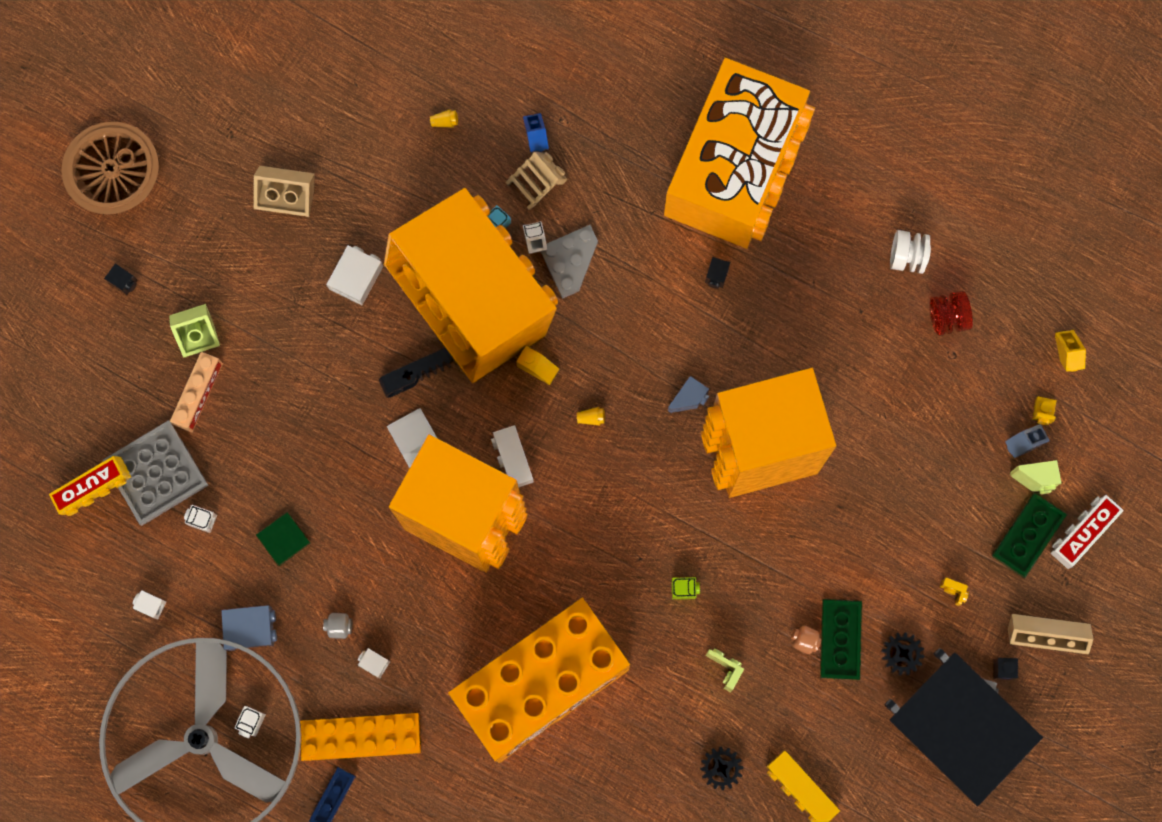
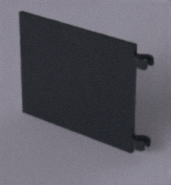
[884,648,1043,807]

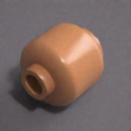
[791,625,822,654]

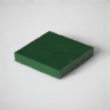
[256,512,311,566]

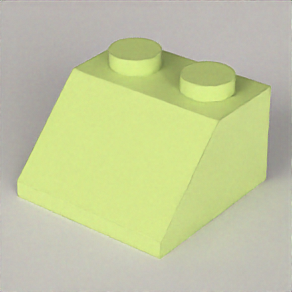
[169,304,220,358]
[1010,460,1061,494]

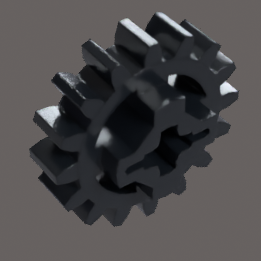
[881,632,925,676]
[700,746,744,791]

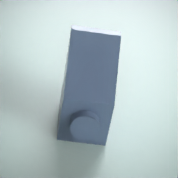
[668,376,710,413]
[1005,424,1050,458]

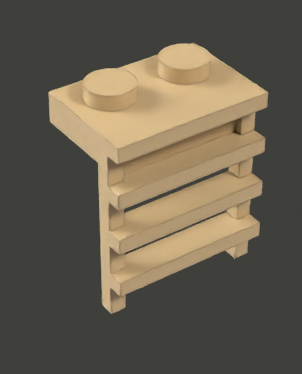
[506,152,568,210]

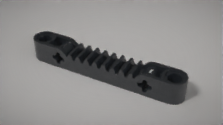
[378,348,458,398]

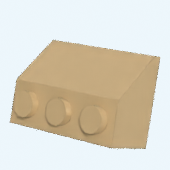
[254,166,315,217]

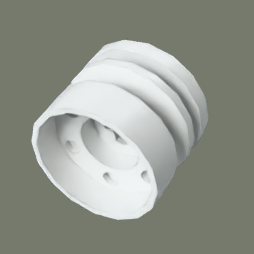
[890,230,931,274]

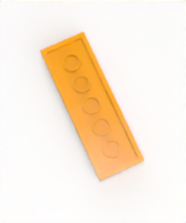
[300,713,421,761]

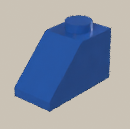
[523,113,549,152]

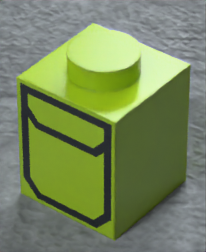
[671,577,700,599]

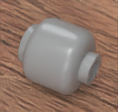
[323,613,353,639]

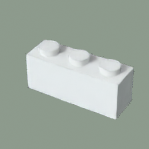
[491,425,534,487]

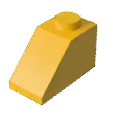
[1055,330,1086,372]
[516,346,559,385]

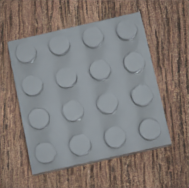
[102,420,209,526]

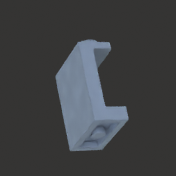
[222,605,277,651]

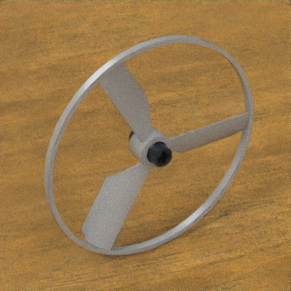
[99,638,301,822]

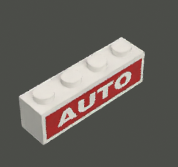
[1051,495,1124,569]

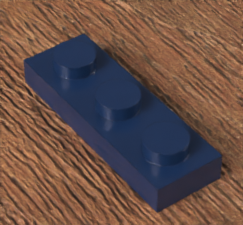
[309,767,356,822]

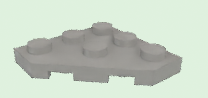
[540,225,598,299]

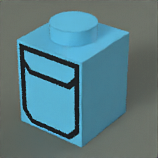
[487,205,511,229]

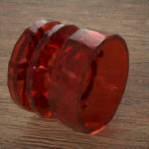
[929,291,973,336]

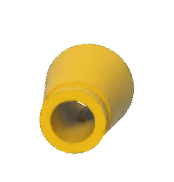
[430,109,458,128]
[577,407,605,426]

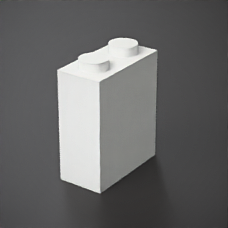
[326,246,383,305]

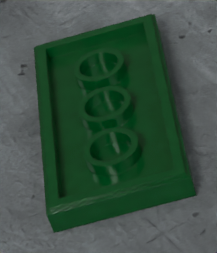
[992,493,1067,578]
[820,599,862,680]

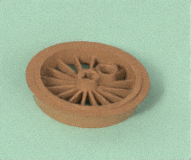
[62,122,159,214]

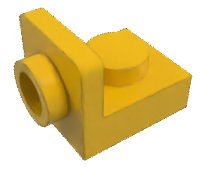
[1032,396,1057,425]
[940,577,969,606]

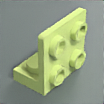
[706,648,744,692]

